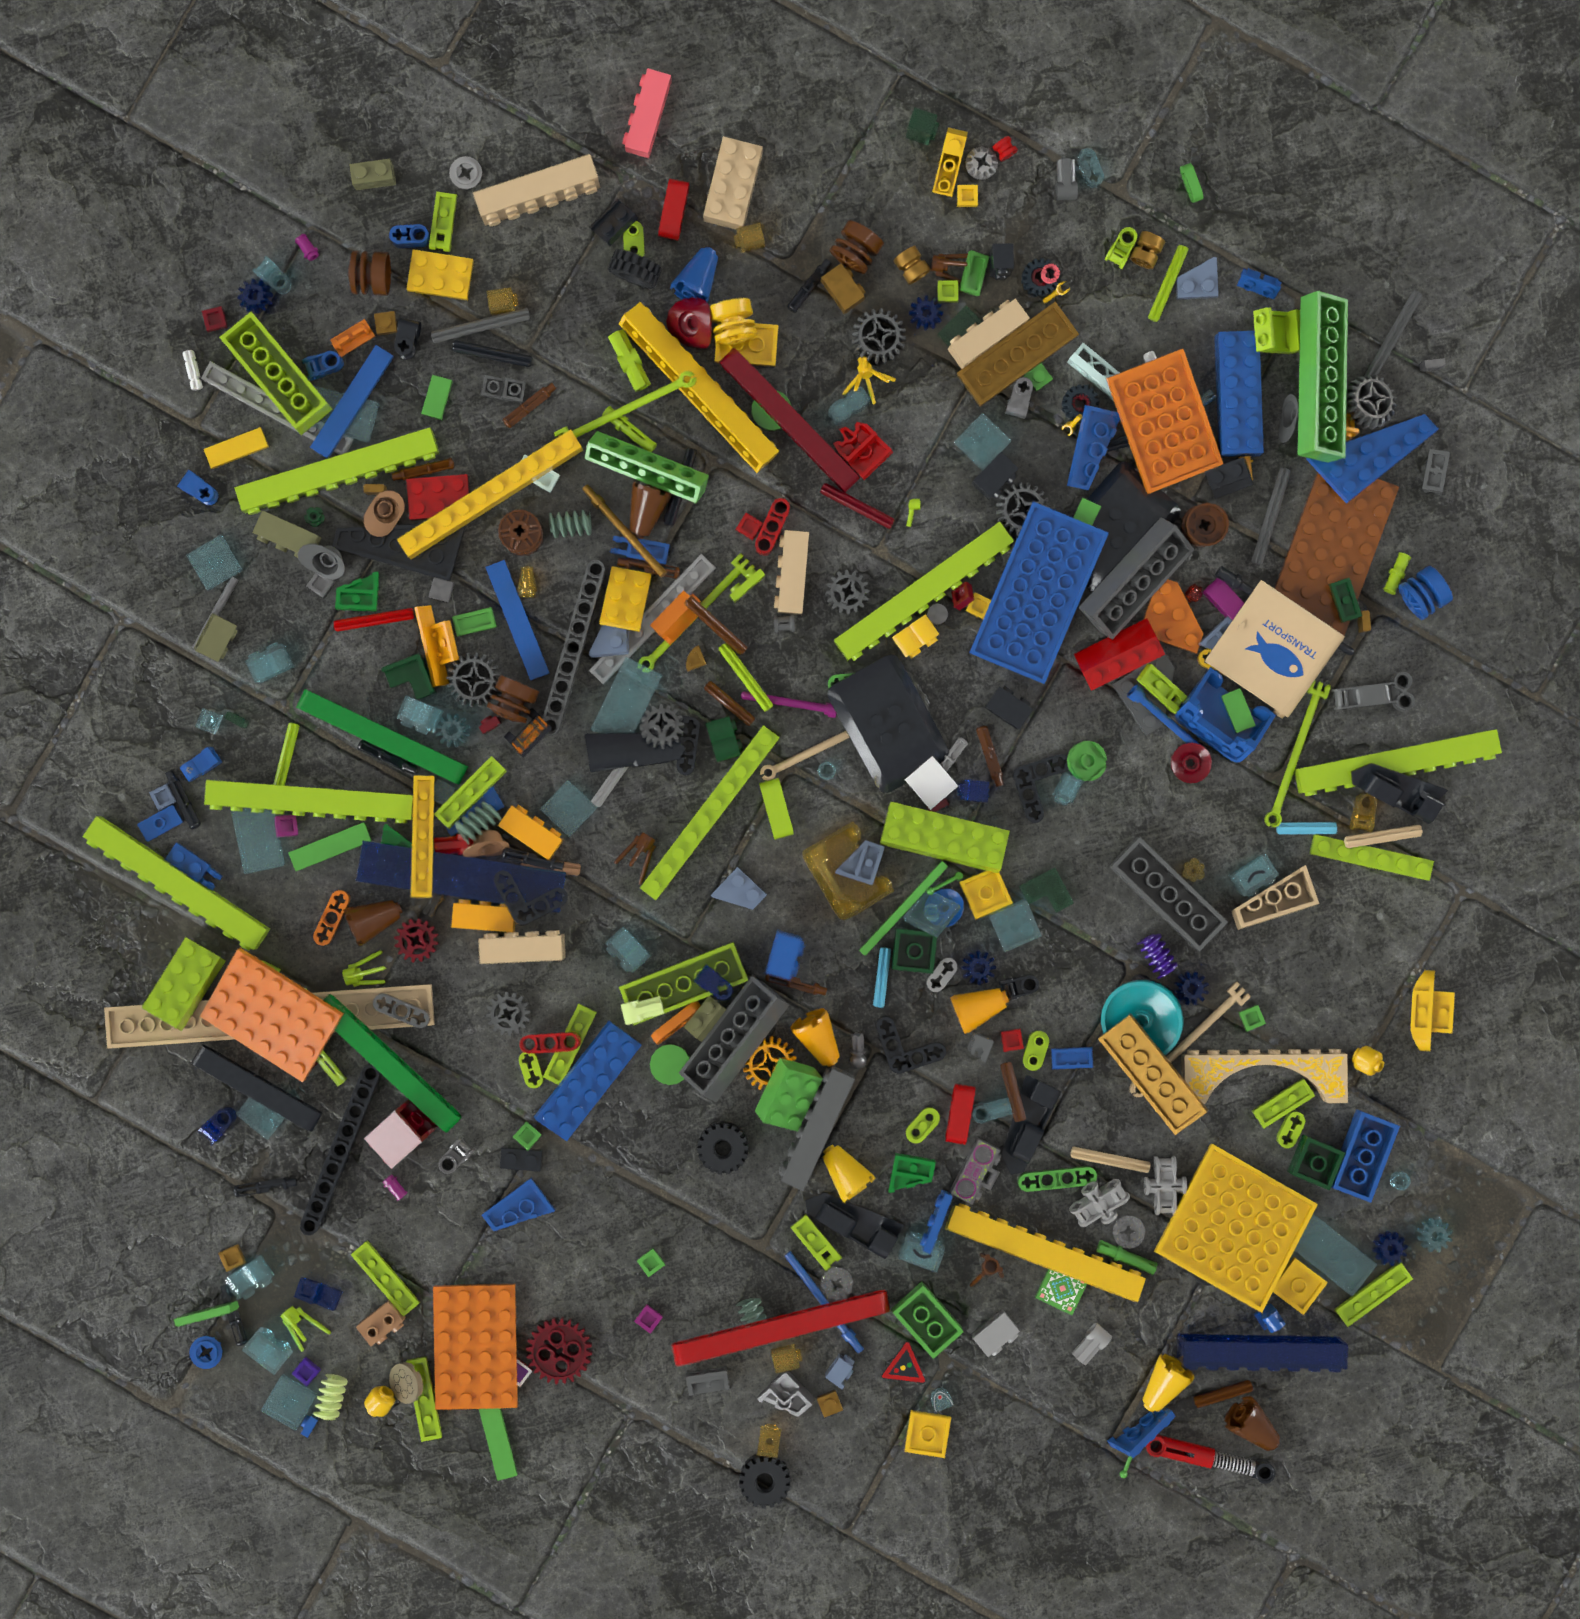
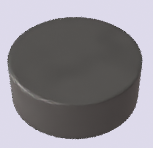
[927,604,948,625]

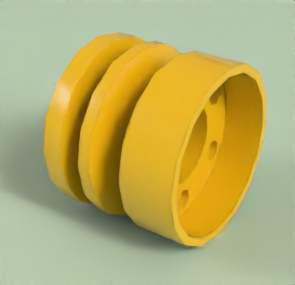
[710,298,757,344]

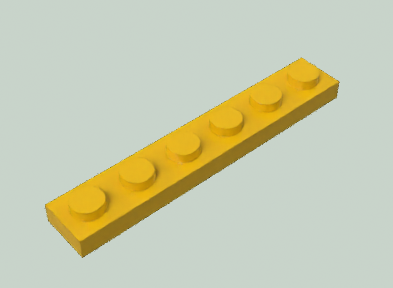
[411,776,434,898]

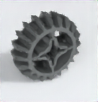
[851,308,906,364]
[1346,374,1398,429]
[995,482,1051,537]
[447,652,502,707]

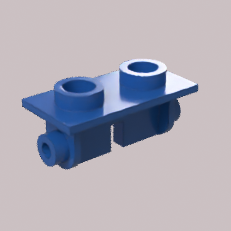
[1237,268,1281,299]

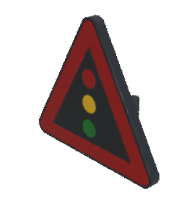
[881,1341,926,1383]

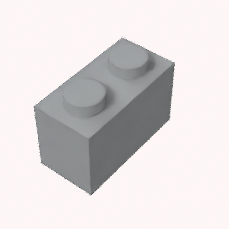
[971,1309,1020,1357]

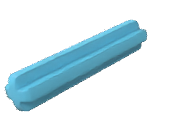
[1276,822,1337,834]
[873,947,891,1008]

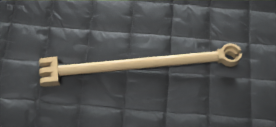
[760,731,850,781]
[1129,981,1251,1097]

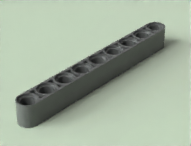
[543,560,606,736]

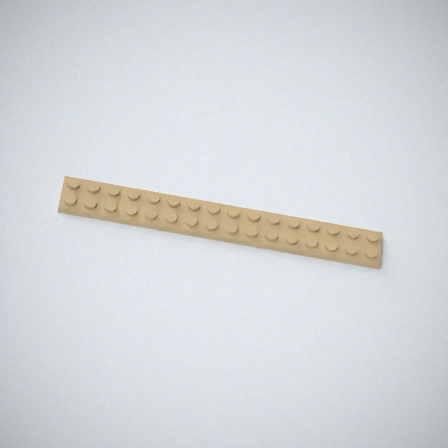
[104,984,435,1049]

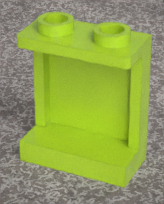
[1253,307,1300,354]

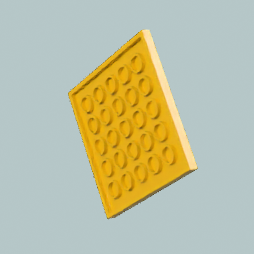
[1154,1144,1318,1313]

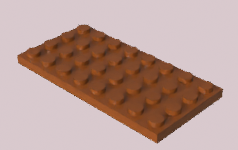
[1274,472,1399,636]

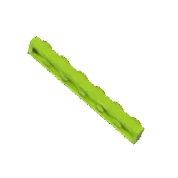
[1310,834,1434,881]

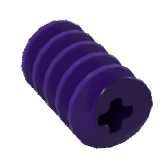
[1137,934,1178,979]

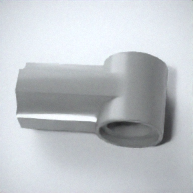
[1072,1323,1112,1366]

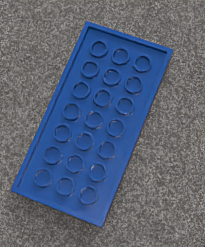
[969,502,1108,684]

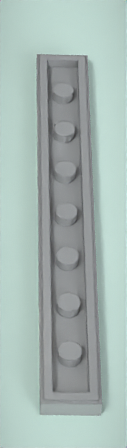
[201,361,354,455]
[589,554,716,685]

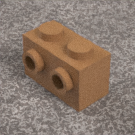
[356,1300,406,1346]

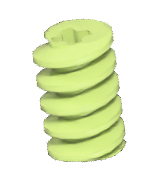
[313,1374,348,1420]

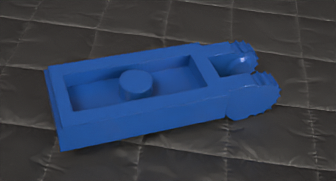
[610,536,670,565]
[165,843,223,890]

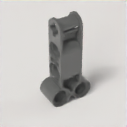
[1332,672,1415,711]

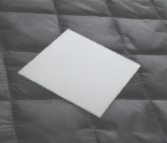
[905,756,958,810]

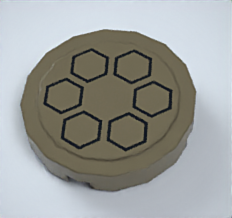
[389,1362,423,1404]

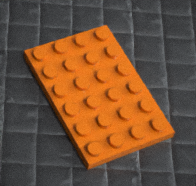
[1106,349,1223,494]
[200,948,343,1082]
[433,1284,518,1410]

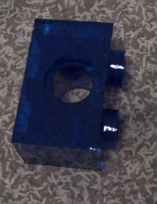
[957,779,989,802]

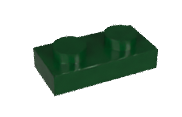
[1329,577,1362,623]

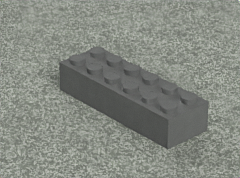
[1079,517,1195,640]
[1109,837,1228,952]
[679,976,790,1102]
[779,1066,855,1191]

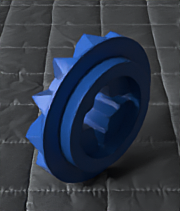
[189,1336,223,1369]

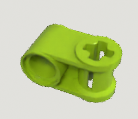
[1104,227,1137,269]

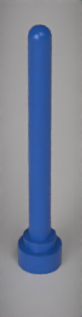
[1127,684,1199,744]

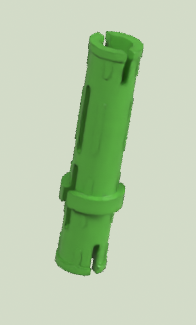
[1096,1240,1158,1275]

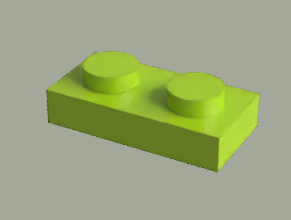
[729,569,765,603]

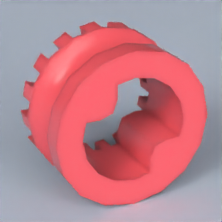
[1041,264,1060,284]

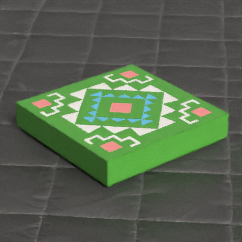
[1035,1269,1087,1315]

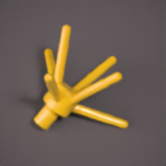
[843,357,896,404]

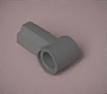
[1055,158,1078,201]

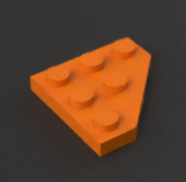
[1143,579,1203,654]

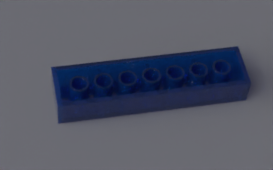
[1177,1334,1348,1372]

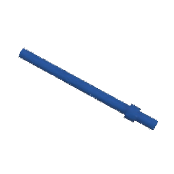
[784,1251,864,1354]

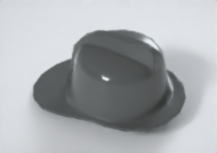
[1278,394,1299,443]
[298,543,345,580]

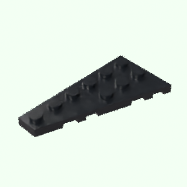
[332,524,467,581]

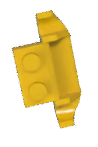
[1410,970,1455,1051]

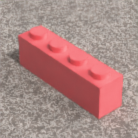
[622,68,672,158]

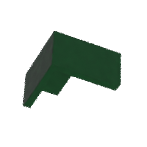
[381,654,437,700]

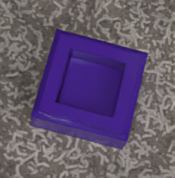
[292,1357,321,1386]

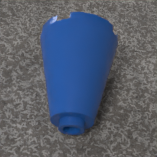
[670,247,718,303]

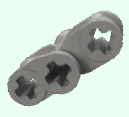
[1144,1156,1187,1215]
[1069,1179,1130,1227]

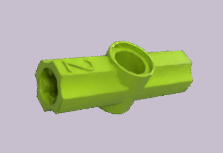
[608,329,651,392]

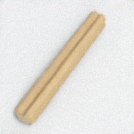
[1344,825,1423,848]
[1071,1147,1151,1173]

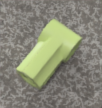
[621,996,664,1025]

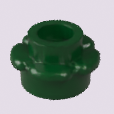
[304,507,325,527]

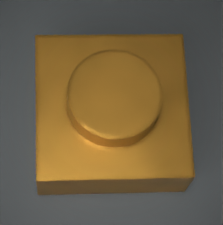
[374,311,397,335]
[817,1390,843,1418]

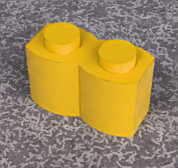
[892,614,939,659]

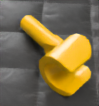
[1042,281,1070,303]
[1062,414,1083,436]

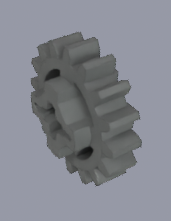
[825,570,870,615]
[640,704,684,749]
[486,991,531,1036]

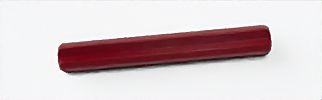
[820,483,894,529]

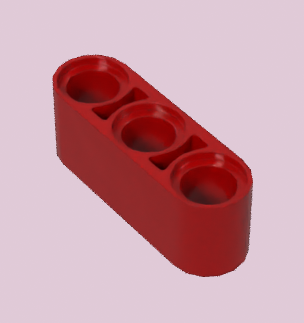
[658,178,690,240]
[755,498,790,556]
[519,1032,581,1054]
[945,1083,975,1145]

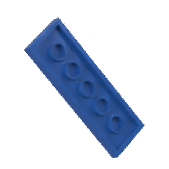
[534,1020,642,1141]

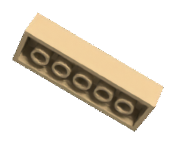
[473,154,601,226]

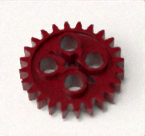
[526,1317,593,1385]

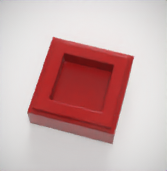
[735,512,763,541]
[1000,1028,1024,1052]

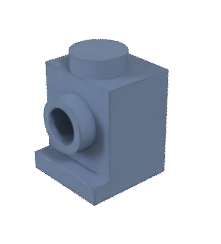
[825,1354,855,1389]

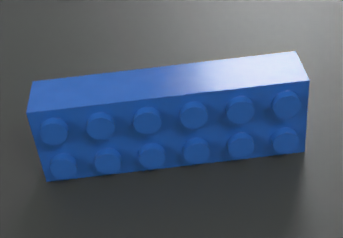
[1214,331,1264,457]

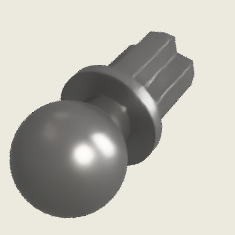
[850,1032,866,1069]

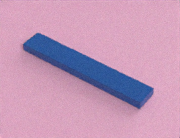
[310,345,394,459]
[485,560,550,681]

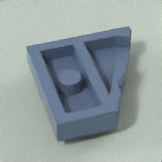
[1176,257,1218,299]
[835,840,885,885]
[711,867,767,910]

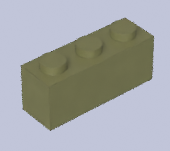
[252,510,322,558]

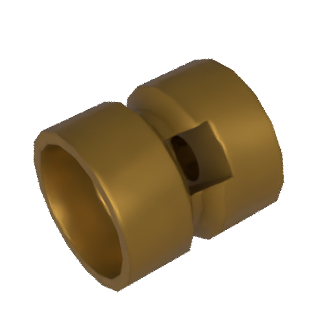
[1130,231,1165,269]
[894,246,931,285]

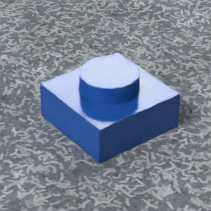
[301,1411,319,1438]

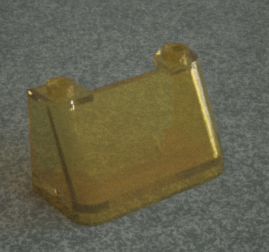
[802,821,894,920]

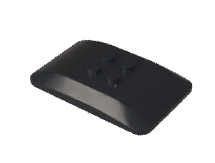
[1072,461,1180,592]
[827,654,949,793]

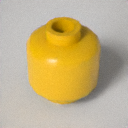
[1352,1046,1384,1076]
[364,1386,395,1417]

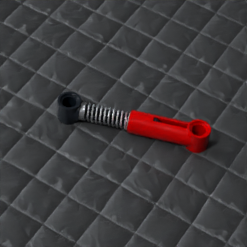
[1145,1433,1275,1484]

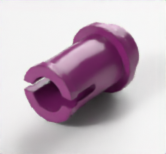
[295,234,319,261]
[382,1174,408,1201]

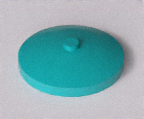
[1101,980,1184,1055]

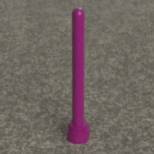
[741,691,836,718]

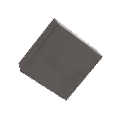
[1420,358,1446,372]
[306,573,335,598]
[429,577,454,603]

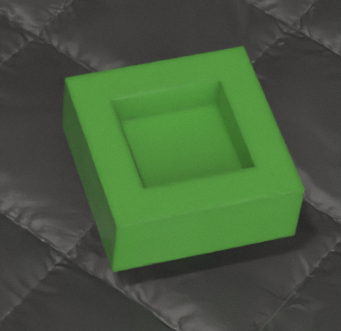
[1024,363,1053,392]
[1238,1005,1266,1031]
[513,1121,542,1151]
[637,1248,665,1277]

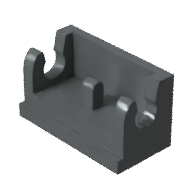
[1422,449,1450,496]
[968,1031,994,1063]
[686,1366,730,1396]

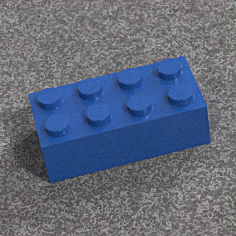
[766,929,805,980]
[1332,1109,1400,1203]

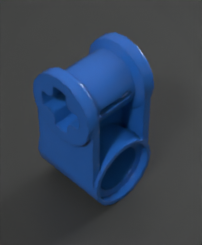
[302,351,344,381]
[177,470,219,505]

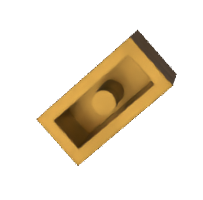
[821,263,865,314]

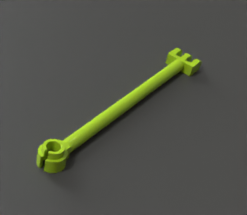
[554,371,697,438]
[638,553,755,673]
[1264,680,1331,827]

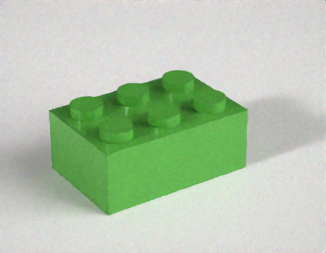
[755,1058,823,1132]
[892,1282,964,1359]

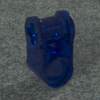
[693,964,733,1000]
[197,1107,237,1146]

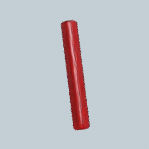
[334,608,414,631]

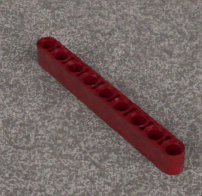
[719,348,860,493]

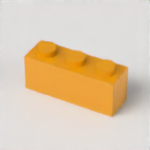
[498,805,563,860]
[451,899,515,932]

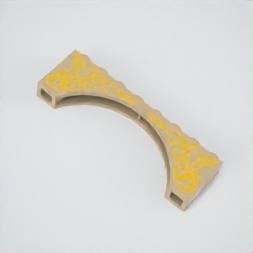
[1181,1049,1348,1104]

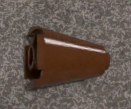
[629,480,672,539]
[343,900,403,947]
[1224,1396,1280,1451]

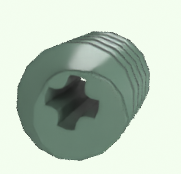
[549,510,592,538]
[455,802,502,845]
[736,1298,766,1324]

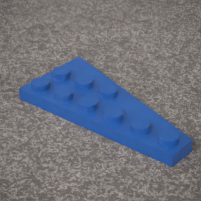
[1306,414,1438,504]

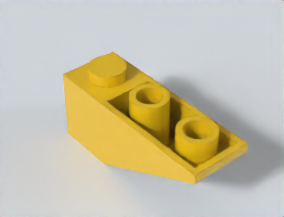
[932,127,968,197]

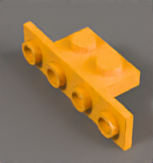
[414,605,459,687]

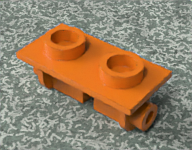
[330,319,375,357]

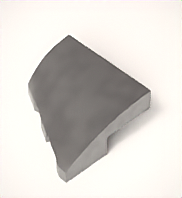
[757,1369,815,1417]

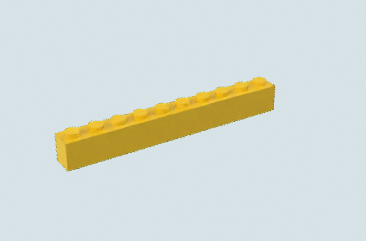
[619,302,779,473]
[397,430,583,559]
[945,1203,1146,1302]

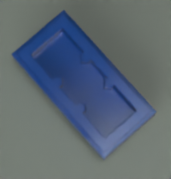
[137,804,184,842]
[1051,1047,1093,1069]

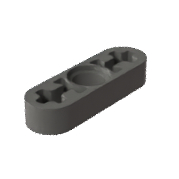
[373,993,431,1028]

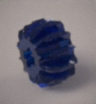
[237,278,273,314]
[909,295,944,331]
[961,950,996,985]
[1174,971,1209,1005]
[1372,1231,1408,1266]

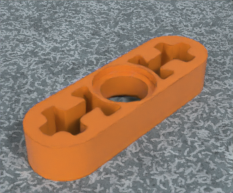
[313,890,350,946]
[651,1001,701,1045]

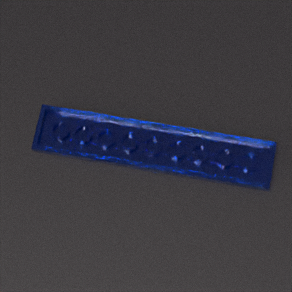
[356,841,566,913]

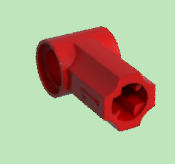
[434,834,474,855]

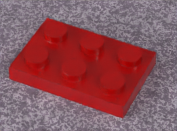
[406,474,470,520]

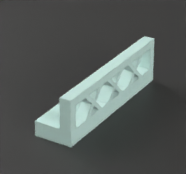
[1067,343,1119,401]

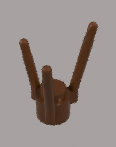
[931,253,968,284]
[614,832,656,885]
[969,1253,1004,1287]

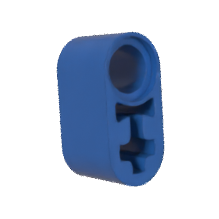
[389,224,430,248]

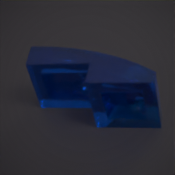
[294,1277,343,1311]

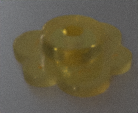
[1182,858,1205,882]

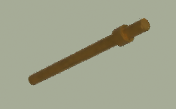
[582,484,667,577]

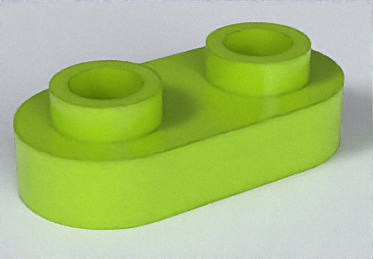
[623,221,645,257]
[1022,1030,1049,1071]
[906,1107,940,1143]

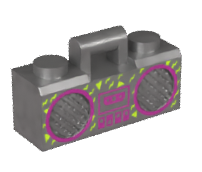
[950,1137,1002,1205]

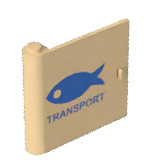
[1205,580,1345,719]

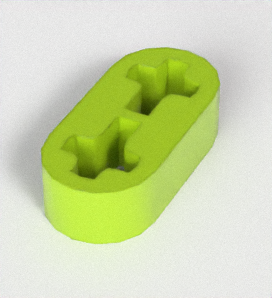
[519,1052,544,1088]
[1276,1111,1305,1148]

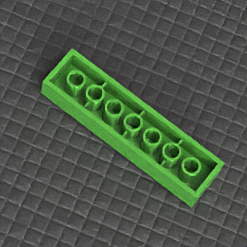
[1298,291,1348,463]

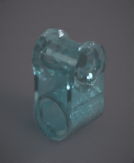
[252,255,292,294]

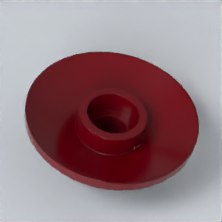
[1171,743,1212,783]

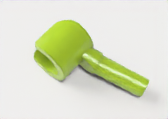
[906,499,920,527]

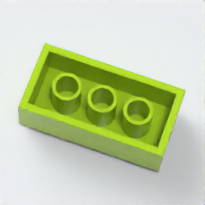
[142,938,225,1031]

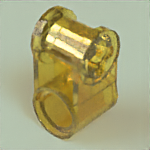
[1350,793,1377,833]

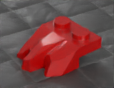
[833,422,893,480]

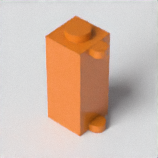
[650,590,701,645]

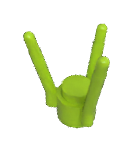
[342,950,385,987]
[280,1306,331,1352]

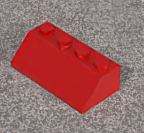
[1074,618,1166,691]

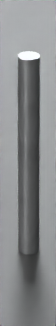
[192,576,239,648]

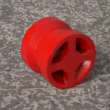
[992,136,1018,161]

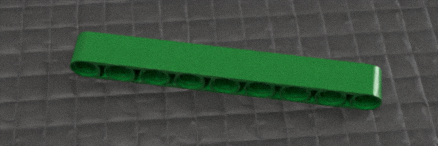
[296,689,468,785]
[323,994,462,1133]

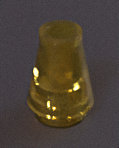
[517,566,537,598]

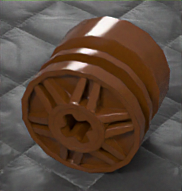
[830,220,884,274]
[348,251,391,296]
[1181,503,1229,547]
[498,510,544,556]
[486,675,539,724]

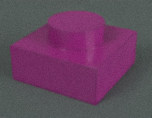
[274,815,298,838]
[634,1304,663,1334]

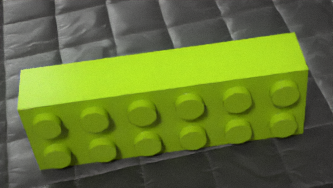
[219,312,333,435]
[880,802,1010,873]
[619,941,748,1025]

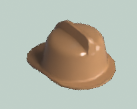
[364,490,405,537]
[463,830,510,857]

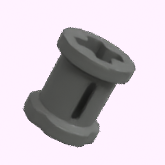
[774,614,795,633]

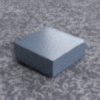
[149,783,177,811]

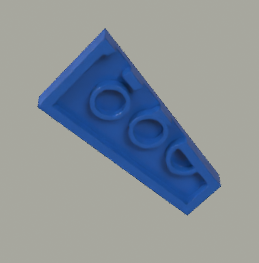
[1067,405,1121,490]

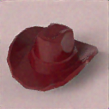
[666,298,712,348]

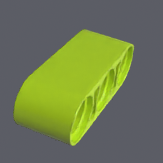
[759,778,794,840]

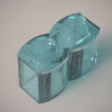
[828,387,870,426]
[245,642,295,684]
[396,696,443,735]
[1052,773,1083,806]
[605,926,652,973]
[224,1255,275,1300]

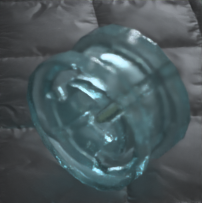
[818,762,836,780]
[1390,1171,1410,1190]

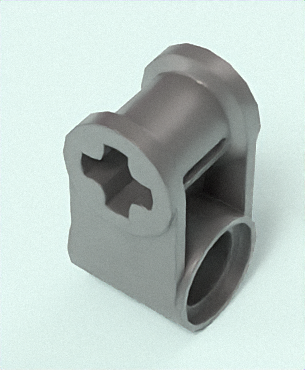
[1005,377,1033,419]
[438,1135,476,1174]

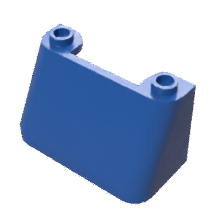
[1175,667,1276,763]

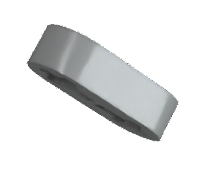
[926,957,957,992]

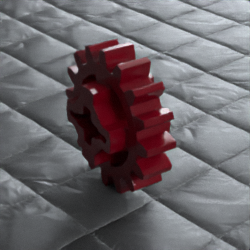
[394,918,439,963]

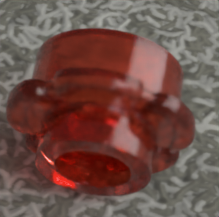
[1184,584,1203,603]

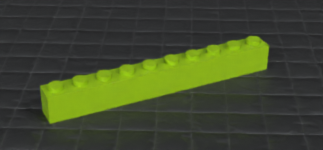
[234,428,440,515]
[834,522,1014,661]
[640,725,780,900]
[1294,729,1502,796]
[204,780,413,823]
[83,816,270,951]

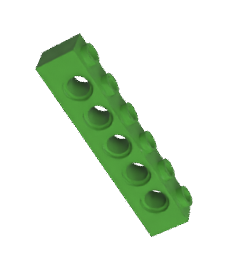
[584,431,709,503]

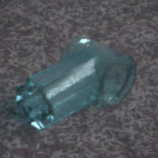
[971,1097,1013,1124]

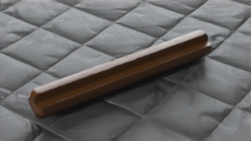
[685,596,747,655]

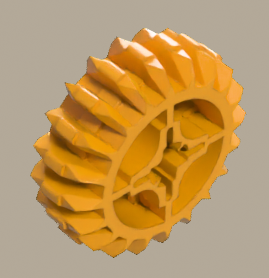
[743,1036,797,1090]

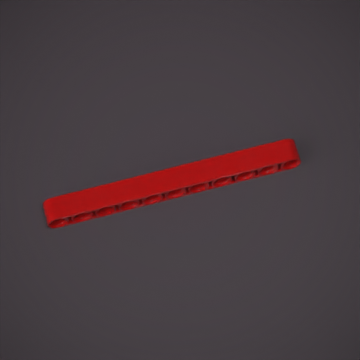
[672,1290,890,1366]

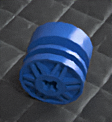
[1398,566,1453,620]

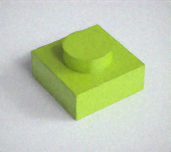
[937,281,958,303]

